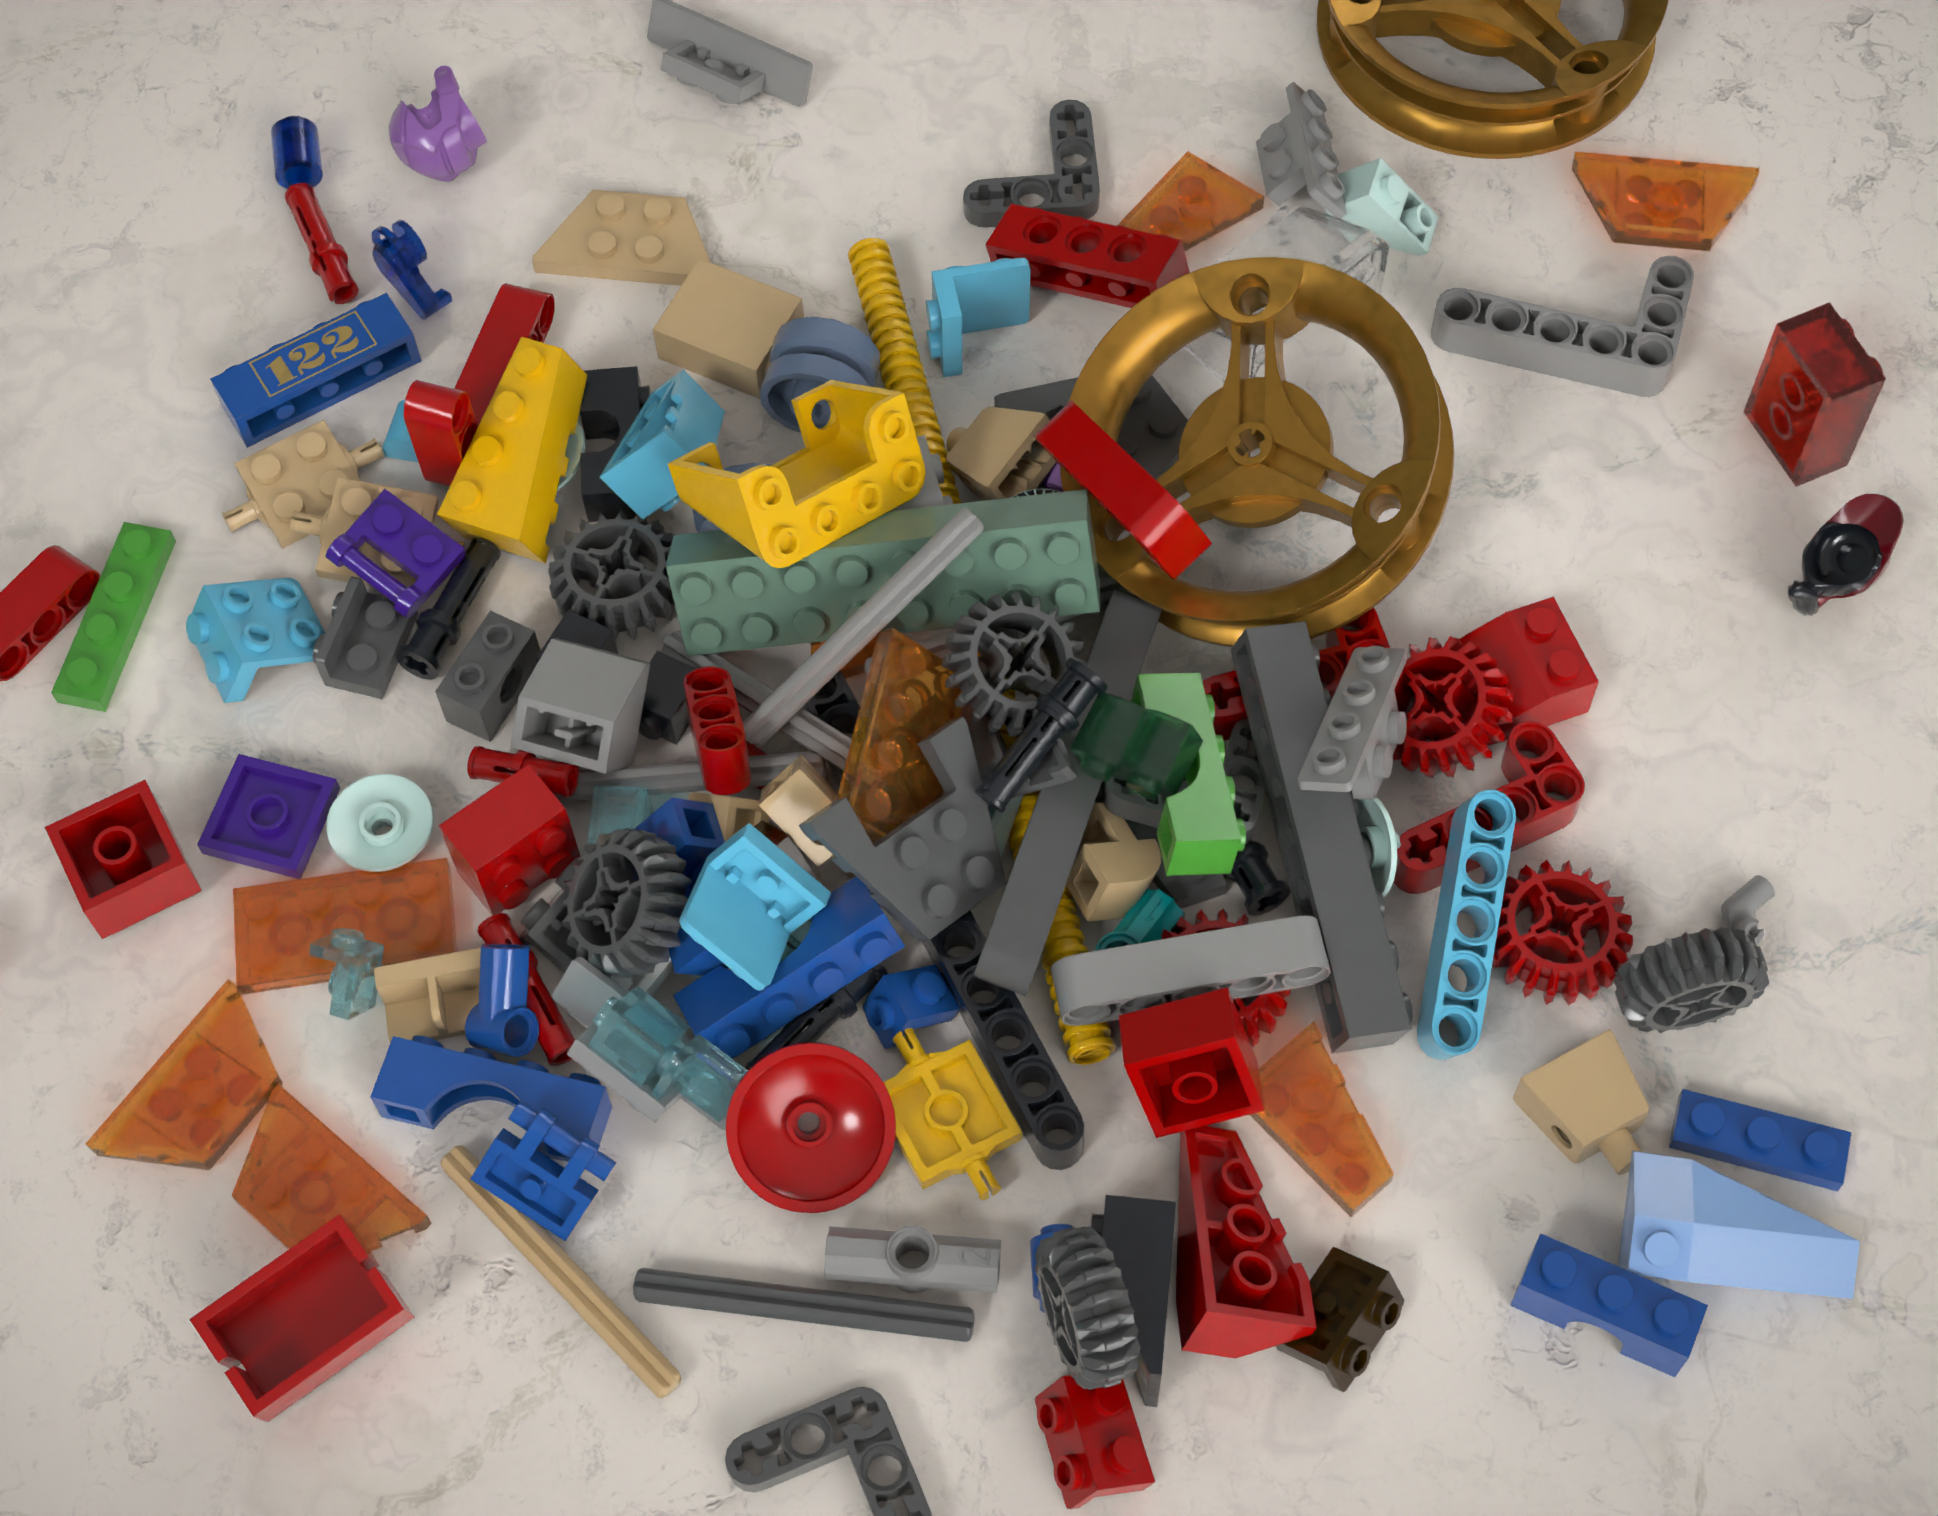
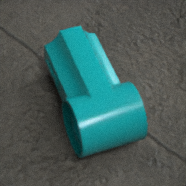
[1095,889,1185,951]

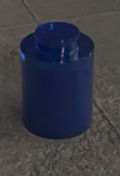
[271,116,323,189]

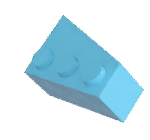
[599,369,725,519]

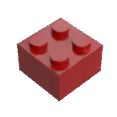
[438,764,581,916]
[45,780,202,939]
[1119,987,1265,1138]

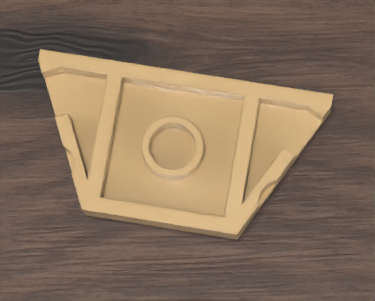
[532,190,711,286]

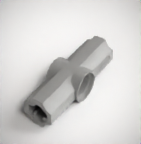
[824,1226,1001,1293]

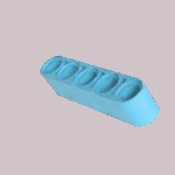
[1417,790,1516,1060]

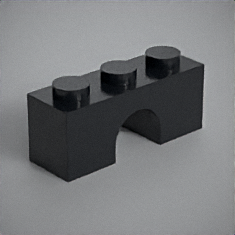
[580,366,651,522]
[536,610,697,745]

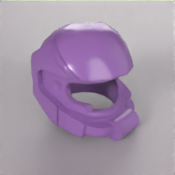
[389,66,487,182]

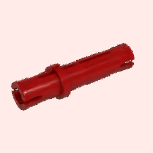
[284,183,359,304]
[477,913,575,1066]

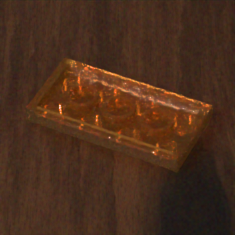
[837,628,963,844]
[233,858,457,995]

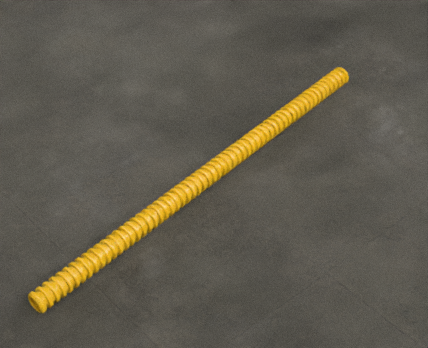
[847,238,1116,1065]

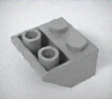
[510,638,650,774]

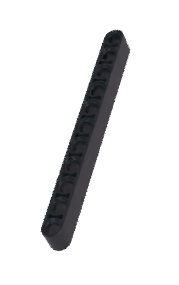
[802,671,1084,1170]

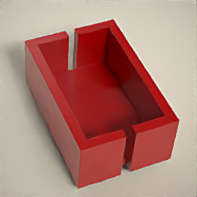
[189,1214,415,1422]

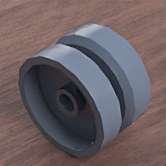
[760,316,880,433]

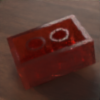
[1743,302,1886,487]

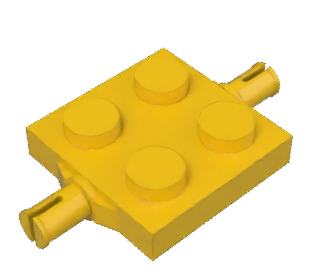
[883,1028,1022,1200]

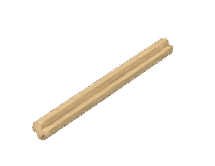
[440,1145,682,1399]

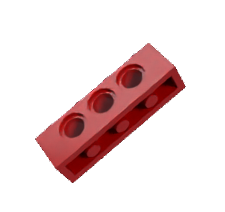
[985,203,1190,308]

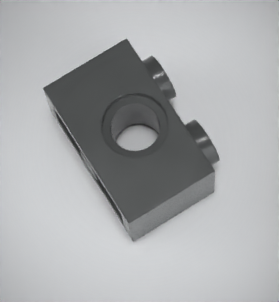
[435,611,541,742]

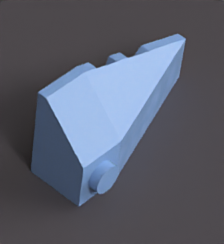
[1618,1151,1860,1299]

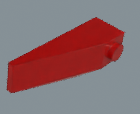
[1176,1126,1317,1359]

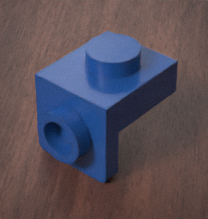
[863,965,961,1049]

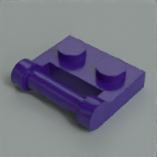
[325,489,466,619]

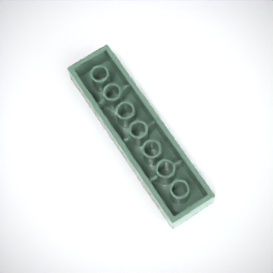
[666,489,1100,656]

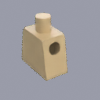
[946,407,1056,501]
[759,754,854,878]
[1513,1029,1649,1175]

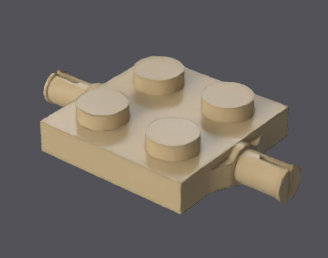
[222,420,384,549]
[290,477,465,588]

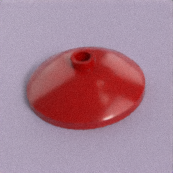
[725,1042,896,1213]

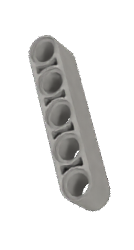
[1051,915,1331,1026]

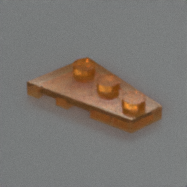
[1118,151,1264,252]
[1250,1021,1394,1217]

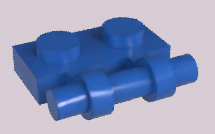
[470,1100,617,1241]

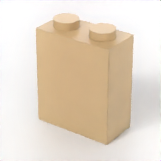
[652,258,804,399]

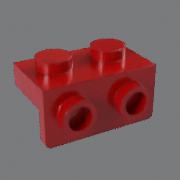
[1035,1375,1155,1509]

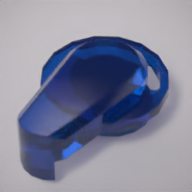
[371,219,452,320]

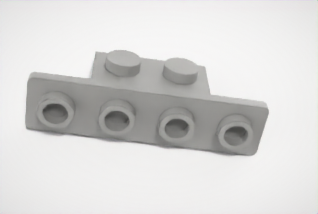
[647,0,813,107]
[1256,82,1347,220]
[1297,646,1407,800]
[552,956,741,1130]

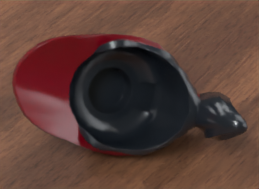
[1788,494,1904,616]

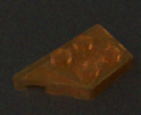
[1572,152,1759,251]
[85,979,283,1170]
[232,1084,432,1251]

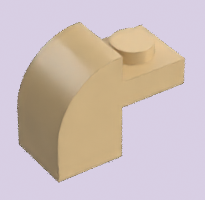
[1066,803,1161,922]

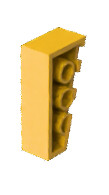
[437,337,588,564]

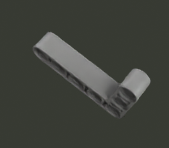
[1431,256,1694,397]

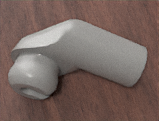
[1721,875,1775,945]

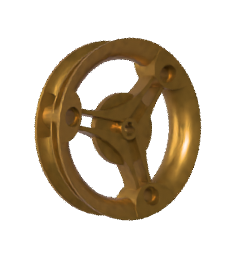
[1316,0,1669,159]
[1060,257,1454,647]

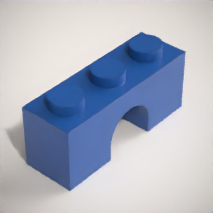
[634,797,729,976]
[1510,1233,1708,1377]

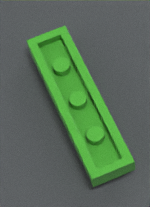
[51,522,176,712]

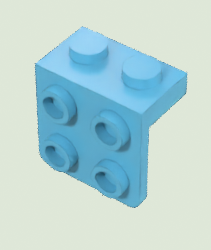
[926,258,1031,377]
[186,578,326,703]
[679,823,831,991]

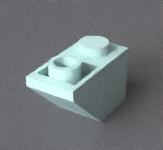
[1325,158,1439,256]

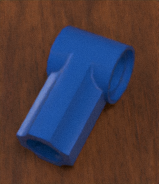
[465,944,539,1057]

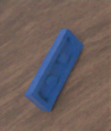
[1669,1089,1852,1192]

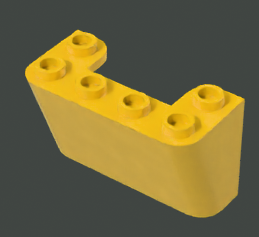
[668,380,926,568]

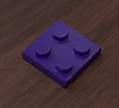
[197,754,340,880]

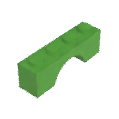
[1129,673,1246,876]

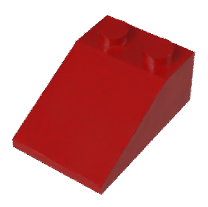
[1413,596,1599,746]

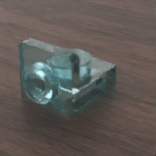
[309,928,384,1020]
[651,1034,748,1122]

